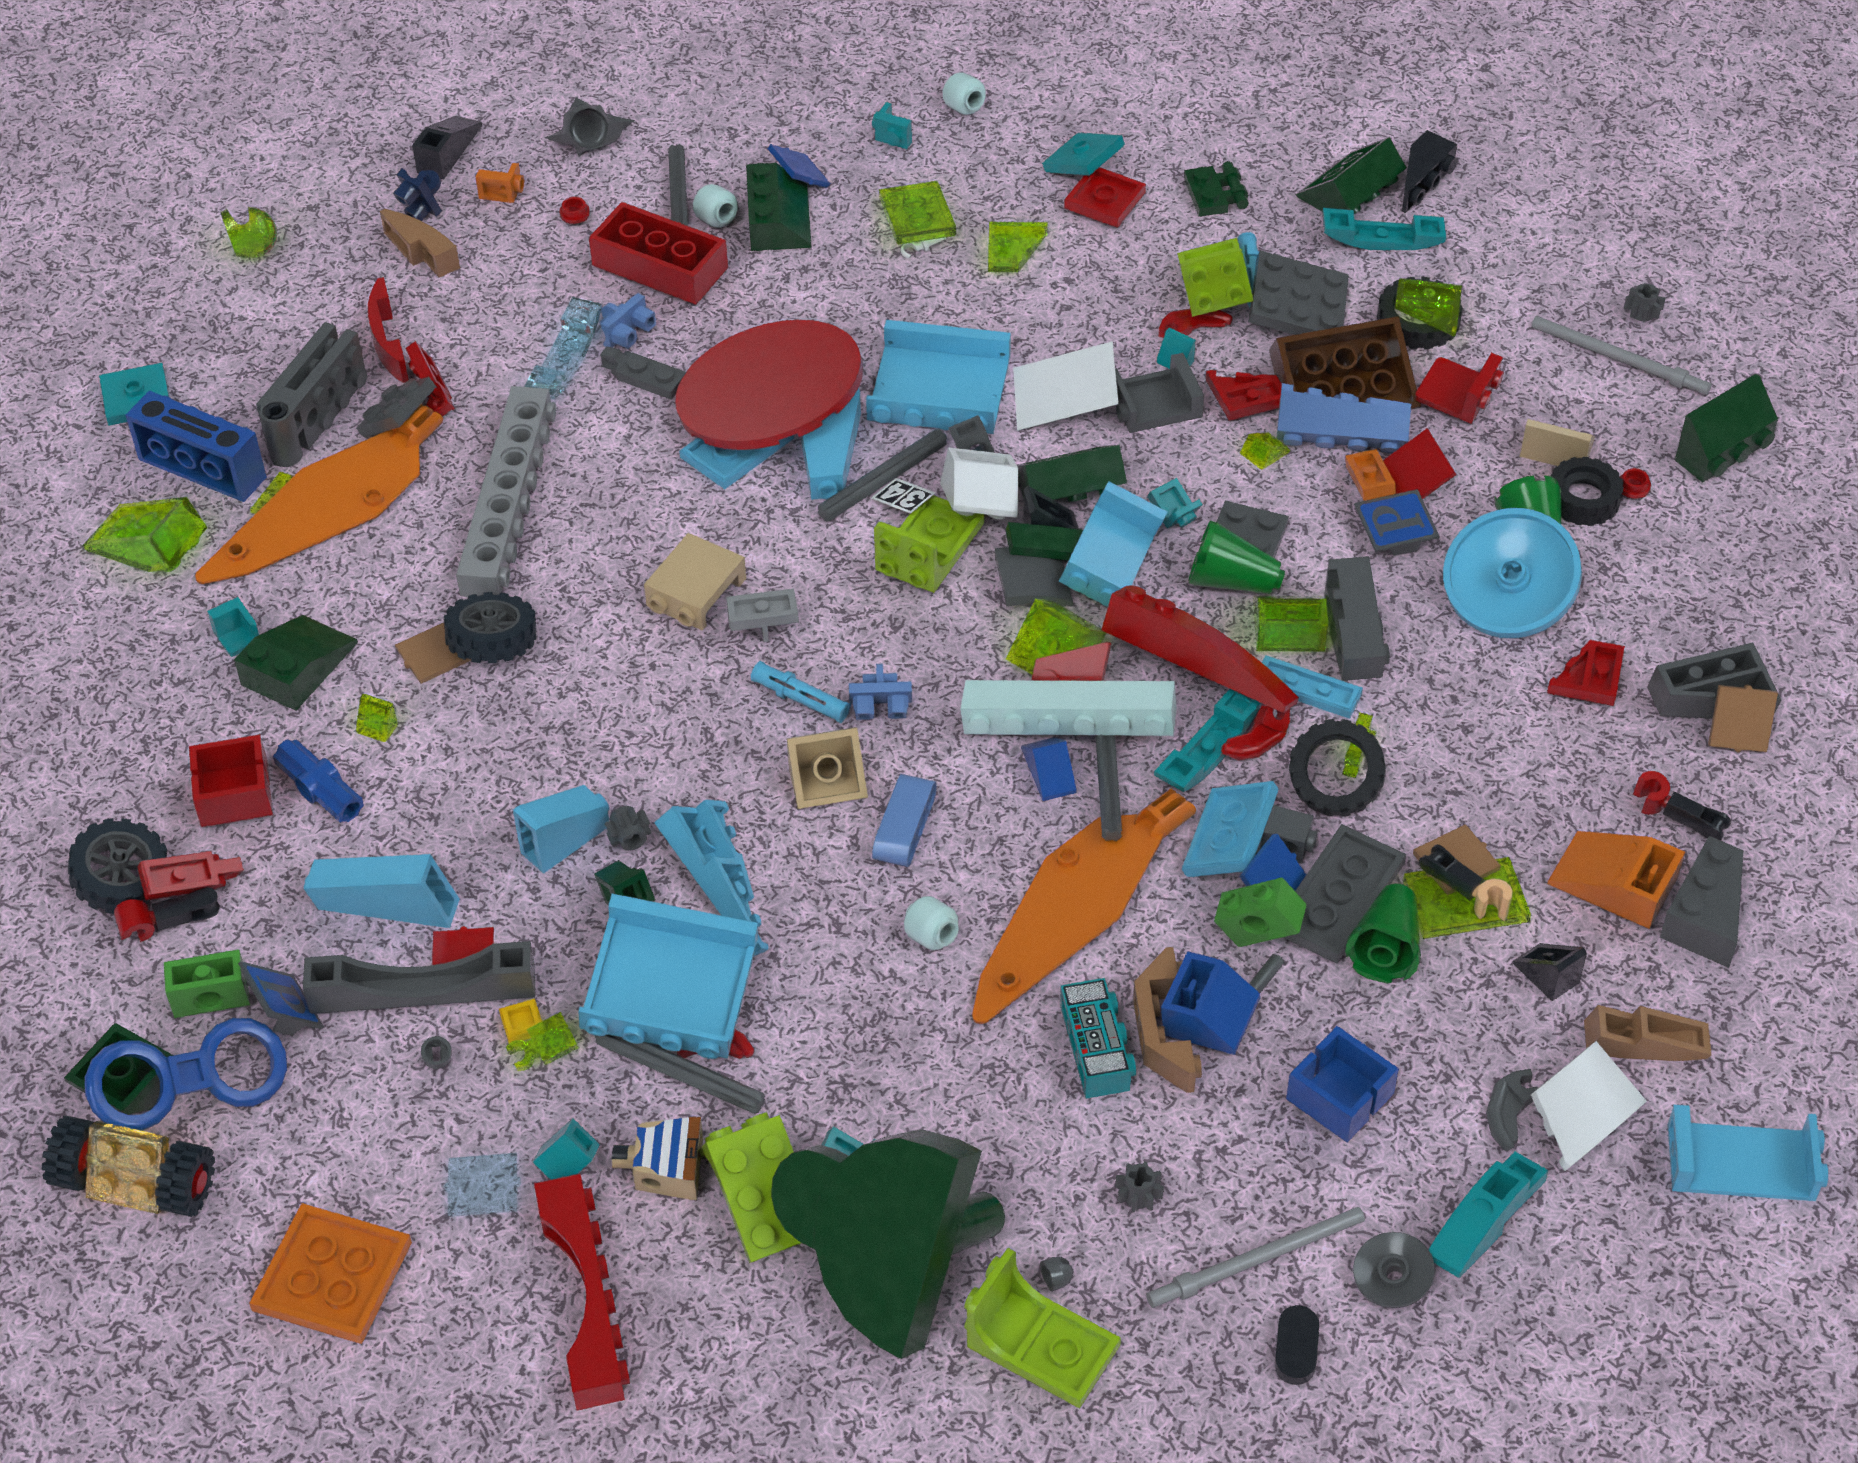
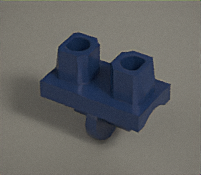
[393,168,442,221]

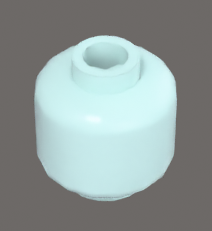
[943,72,986,115]
[693,184,738,228]
[904,896,959,950]

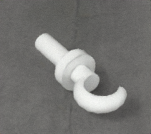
[901,233,946,258]

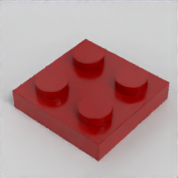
[1064,167,1146,228]

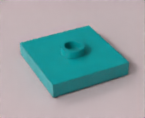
[1042,133,1125,176]
[99,363,169,426]

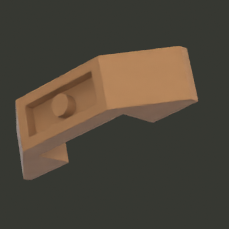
[1133,947,1202,1093]

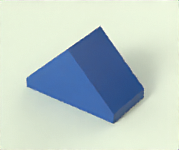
[1021,737,1077,801]

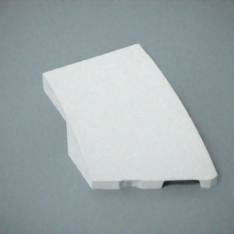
[1531,1041,1647,1171]

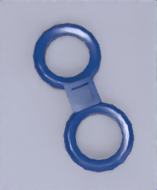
[85,1018,287,1131]

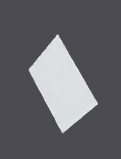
[1013,341,1118,431]

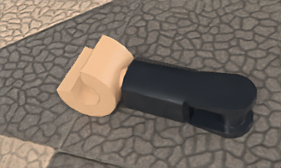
[1419,844,1513,921]

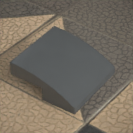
[995,547,1073,610]

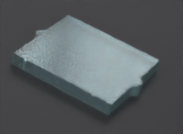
[444,1153,521,1217]

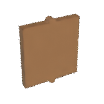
[395,622,471,684]
[1708,685,1778,753]
[1413,824,1501,896]

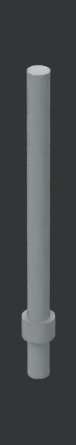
[1532,316,1712,395]
[1146,1207,1365,1308]

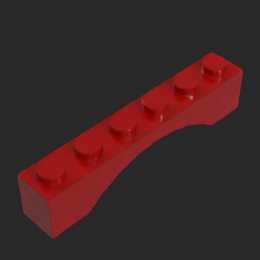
[534,1174,630,1411]

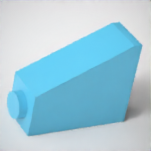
[513,785,610,874]

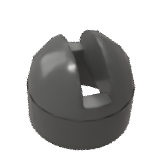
[421,1036,452,1069]
[1040,1257,1074,1292]

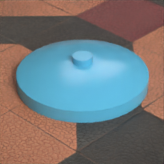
[1443,508,1582,638]

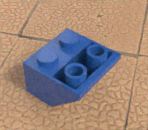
[1161,951,1260,1055]

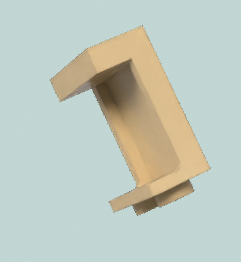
[644,533,746,631]

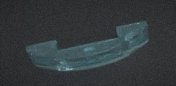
[524,297,602,399]

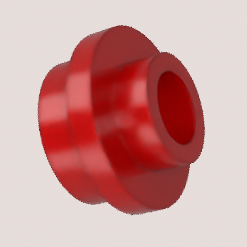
[559,197,590,224]
[1620,468,1651,499]

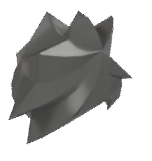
[544,98,635,157]

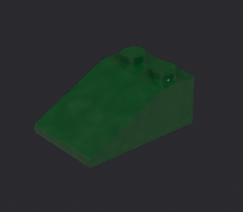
[234,615,358,711]

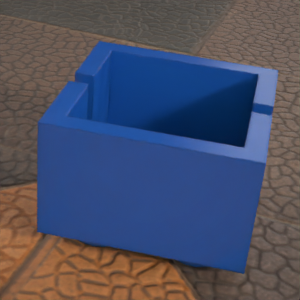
[1286,1026,1399,1143]

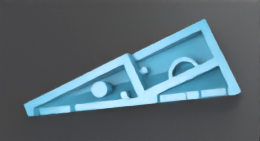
[654,800,769,956]

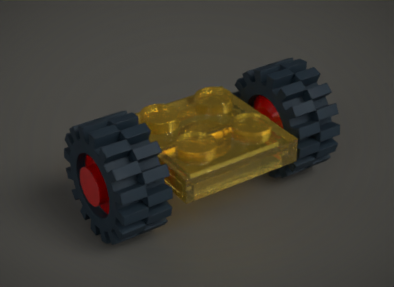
[42,1115,215,1217]

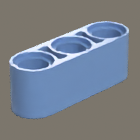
[872,774,937,867]

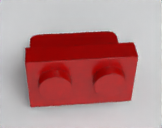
[1415,352,1504,424]

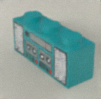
[1060,978,1136,1099]

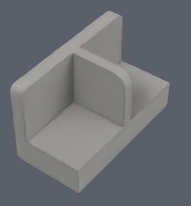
[726,588,799,642]

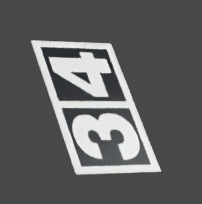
[871,478,935,514]

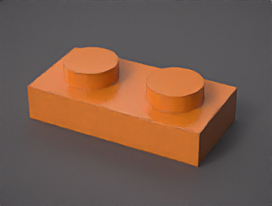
[1345,449,1396,501]

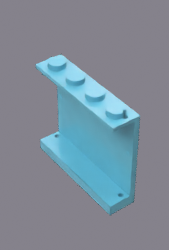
[866,320,1011,434]

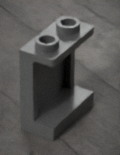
[1115,353,1204,433]

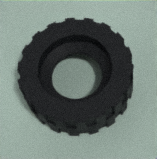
[1551,457,1624,526]

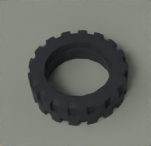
[1377,277,1463,350]
[1289,719,1386,817]

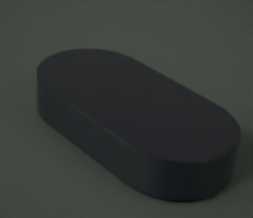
[1275,1305,1319,1385]

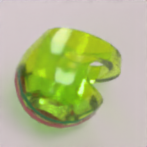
[220,207,278,258]

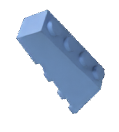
[1276,383,1411,454]

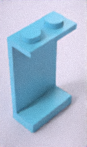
[1059,481,1167,607]
[1667,1105,1828,1201]

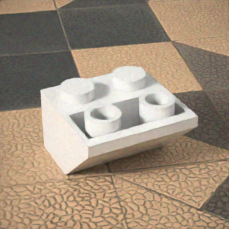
[940,447,1018,519]

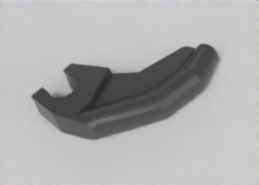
[1486,1069,1538,1151]

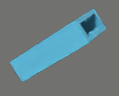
[800,388,861,500]
[303,854,460,928]

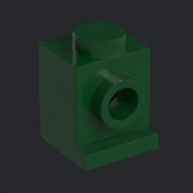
[594,860,655,906]

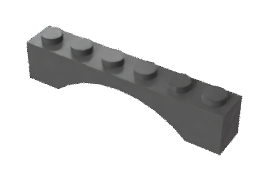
[303,941,535,1014]

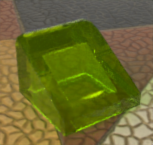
[1240,432,1290,470]
[356,694,398,742]

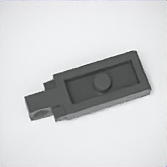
[600,346,687,400]

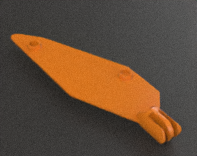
[195,403,444,584]
[972,788,1196,1024]

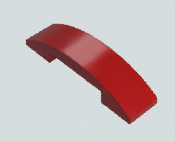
[368,277,409,383]

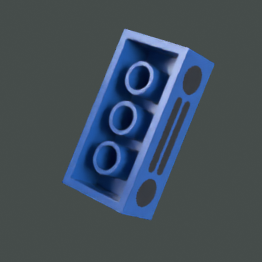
[125,391,267,502]

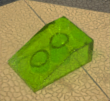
[82,497,208,572]

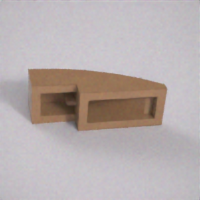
[380,209,460,278]
[1584,1005,1712,1061]

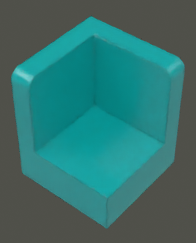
[207,597,259,657]
[533,1118,600,1180]

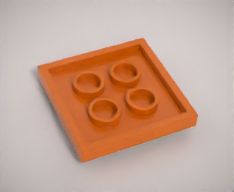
[249,1203,412,1344]

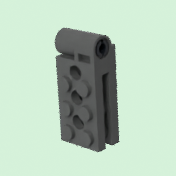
[256,322,367,467]

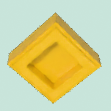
[499,998,545,1044]

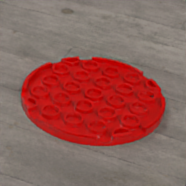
[675,320,863,450]

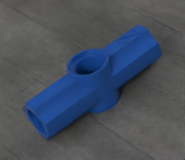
[273,739,364,823]

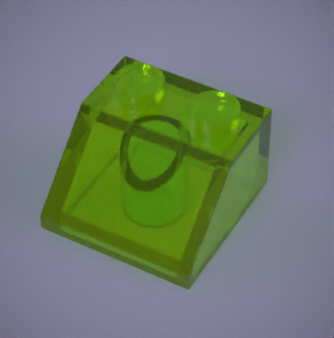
[1006,598,1107,675]

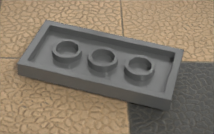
[1283,824,1406,964]

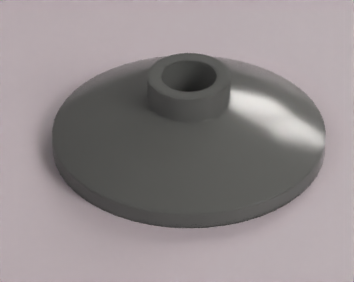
[1353,1232,1435,1308]

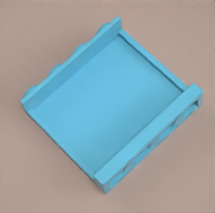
[578,894,758,1059]

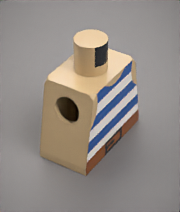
[612,1117,703,1200]

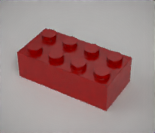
[589,202,728,305]

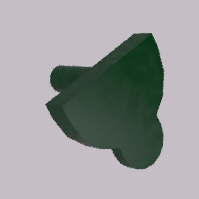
[771,1129,1005,1359]

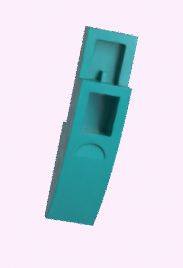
[1428,1151,1549,1278]

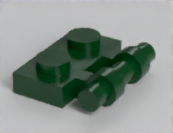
[1184,161,1249,217]

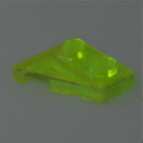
[988,222,1048,272]
[1395,278,1462,336]

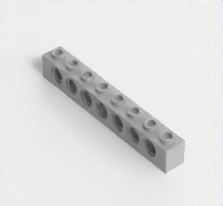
[456,386,556,597]

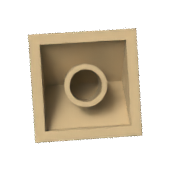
[1520,419,1595,466]
[787,727,868,809]

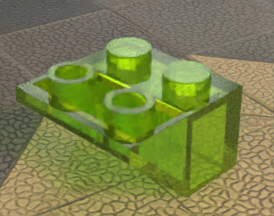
[1253,596,1329,652]

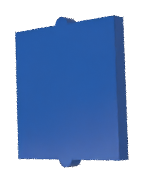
[767,144,831,188]
[1239,834,1307,891]

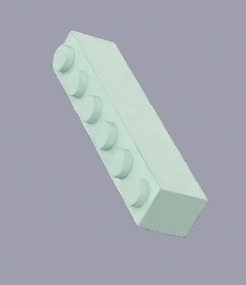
[960,680,1177,736]

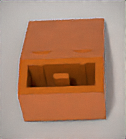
[1547,831,1685,929]

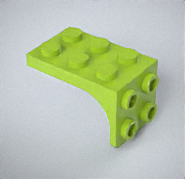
[1177,238,1254,317]
[874,495,984,593]
[699,1112,801,1263]
[964,1248,1121,1409]

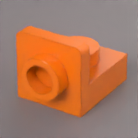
[475,163,525,203]

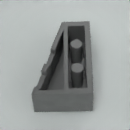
[1323,556,1390,681]
[1647,642,1782,719]
[1660,836,1744,968]

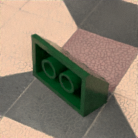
[1296,137,1407,214]
[746,163,812,251]
[1675,374,1778,483]
[1017,444,1127,502]

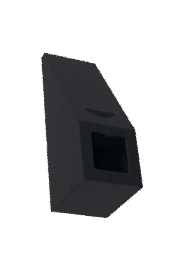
[412,116,482,180]
[1402,130,1458,213]

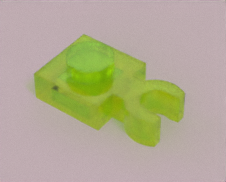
[1342,712,1377,778]
[506,1012,579,1071]

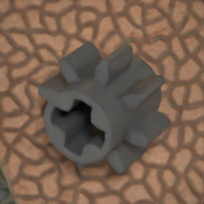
[1624,283,1665,322]
[605,806,651,850]
[1115,1161,1164,1212]

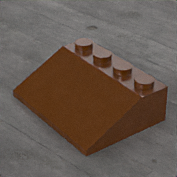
[1269,316,1421,409]

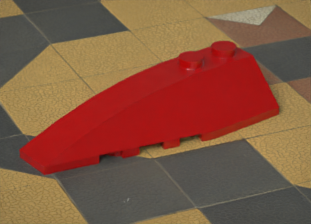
[1101,585,1299,713]

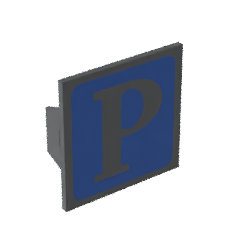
[1354,489,1440,556]
[238,961,324,1036]

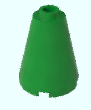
[1494,475,1561,524]
[1188,521,1285,594]
[1345,883,1421,984]

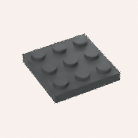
[1248,250,1349,335]

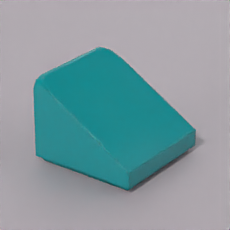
[1156,328,1196,369]

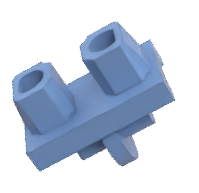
[600,293,656,349]
[849,663,912,720]

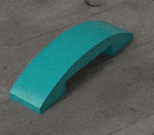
[1322,208,1446,250]
[1154,689,1263,792]

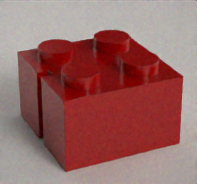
[189,734,273,827]

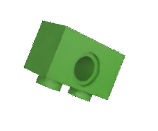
[1214,877,1307,947]
[164,949,250,1018]

